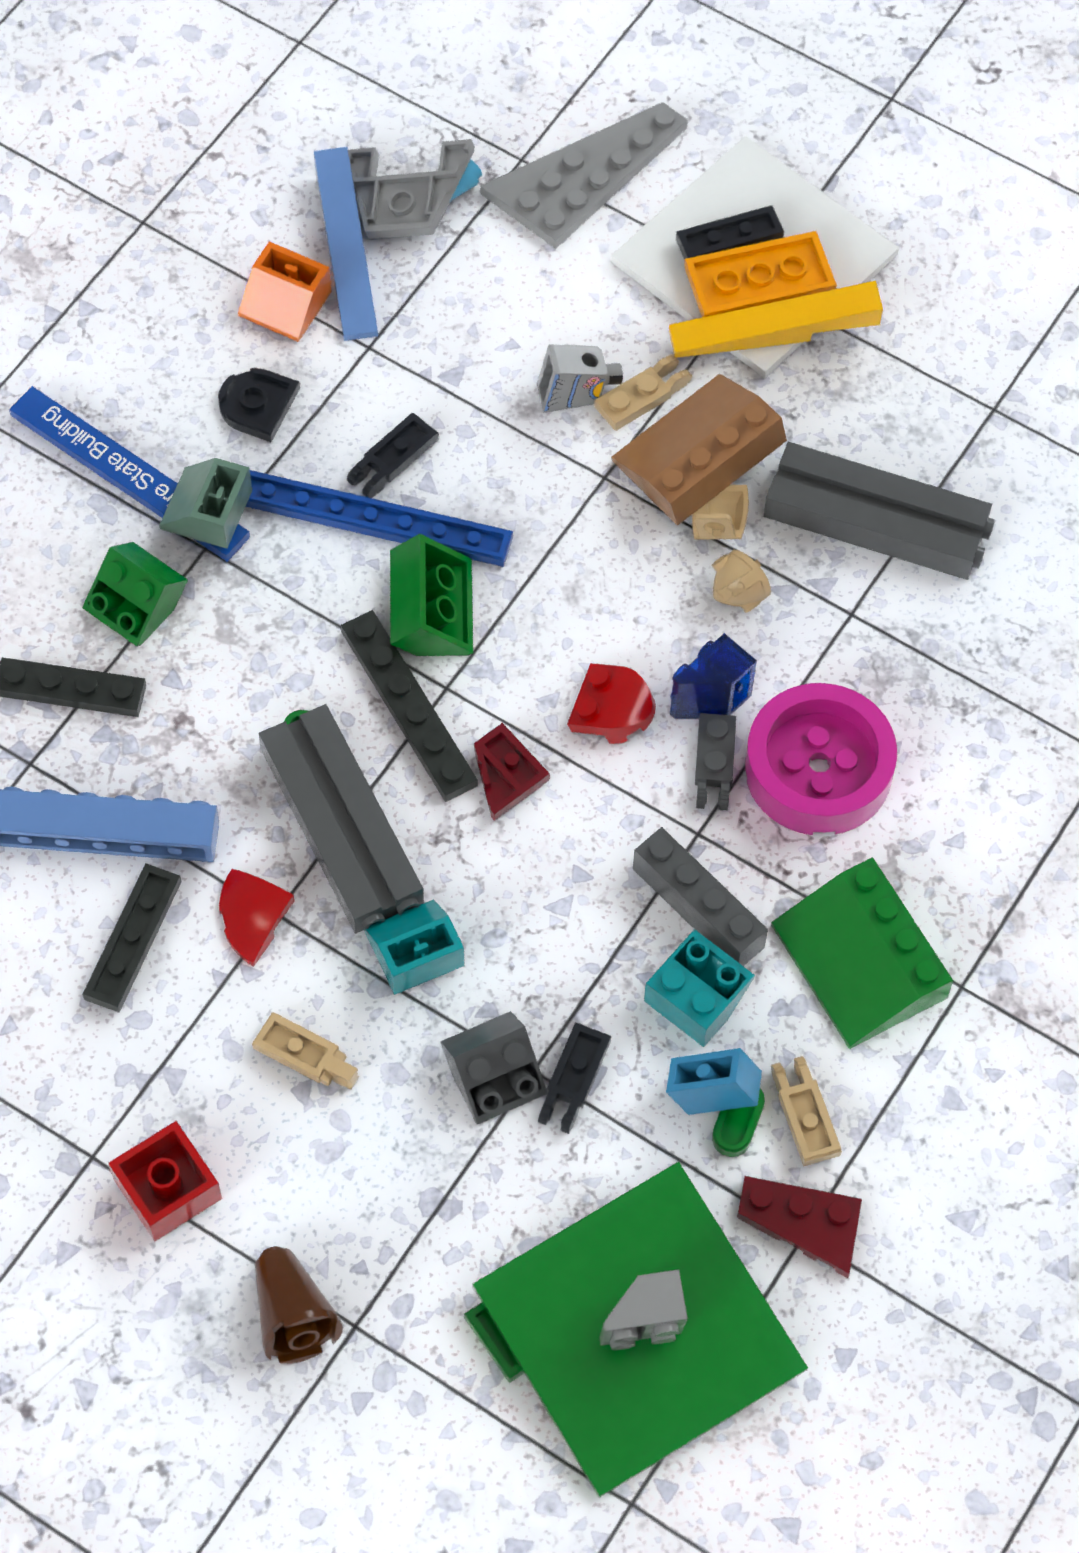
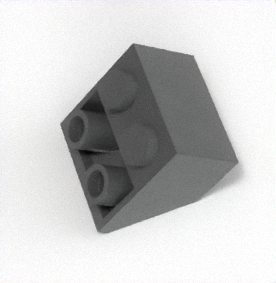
[440,1011,547,1125]

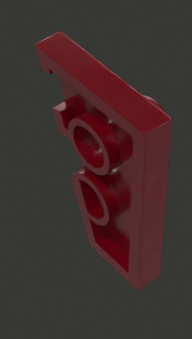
[737,1176,862,1278]

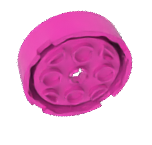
[745,683,897,835]

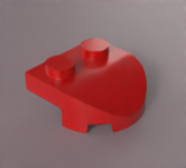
[567,663,656,744]

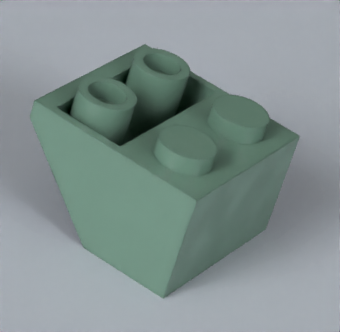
[159,458,252,548]

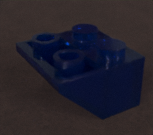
[670,633,757,719]

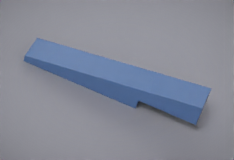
[314,147,378,341]

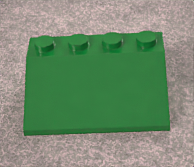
[771,857,954,1049]

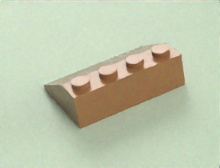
[611,373,787,526]

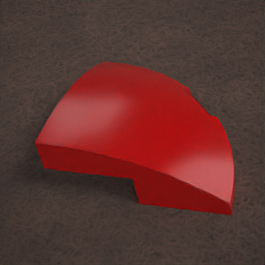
[219,869,295,967]

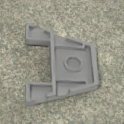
[348,139,475,240]

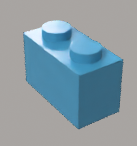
[666,1048,762,1115]

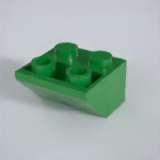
[82,542,188,647]

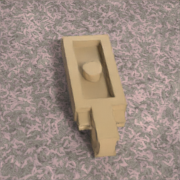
[252,1012,359,1090]

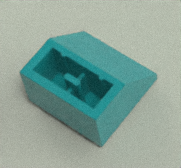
[364,899,465,995]
[644,929,755,1047]

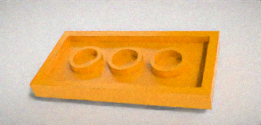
[684,231,837,317]

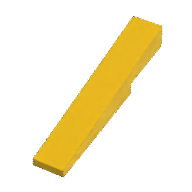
[668,280,883,358]

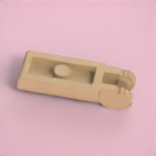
[594,354,692,431]
[771,1056,842,1167]

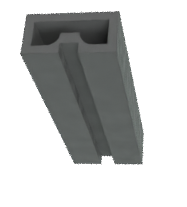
[763,441,995,580]
[258,704,424,934]

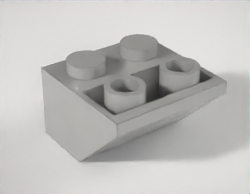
[599,1270,687,1350]

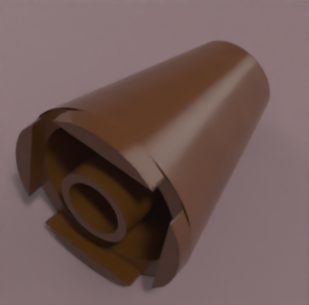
[255,1246,343,1364]

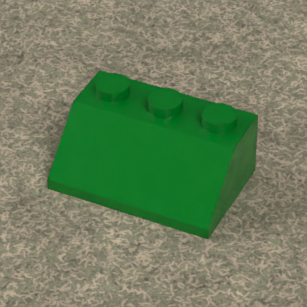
[390,534,473,656]

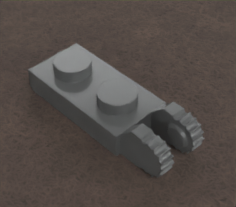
[695,713,736,811]

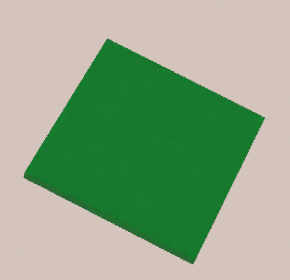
[472,1161,809,1498]

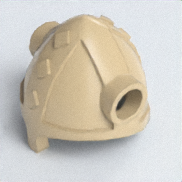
[712,550,771,613]

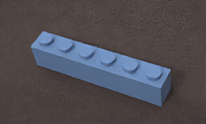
[0,787,219,862]

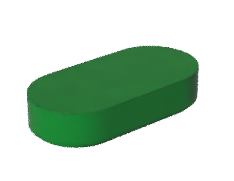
[712,1088,765,1157]

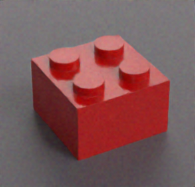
[108,1120,223,1242]

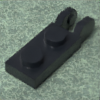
[346,412,439,498]
[537,1022,612,1134]

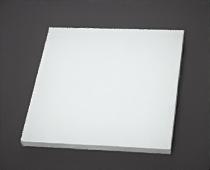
[611,135,899,379]

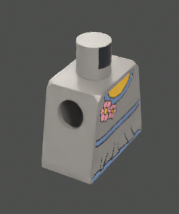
[537,344,623,412]

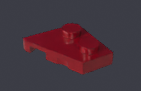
[474,723,550,821]

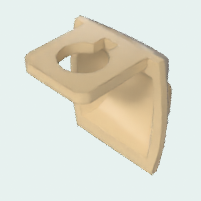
[692,485,749,540]

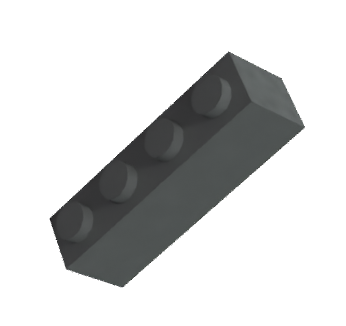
[633,827,768,966]

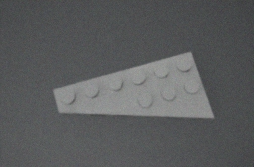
[480,102,688,249]

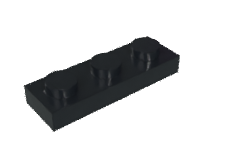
[676,205,784,260]

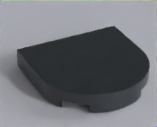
[218,368,300,442]

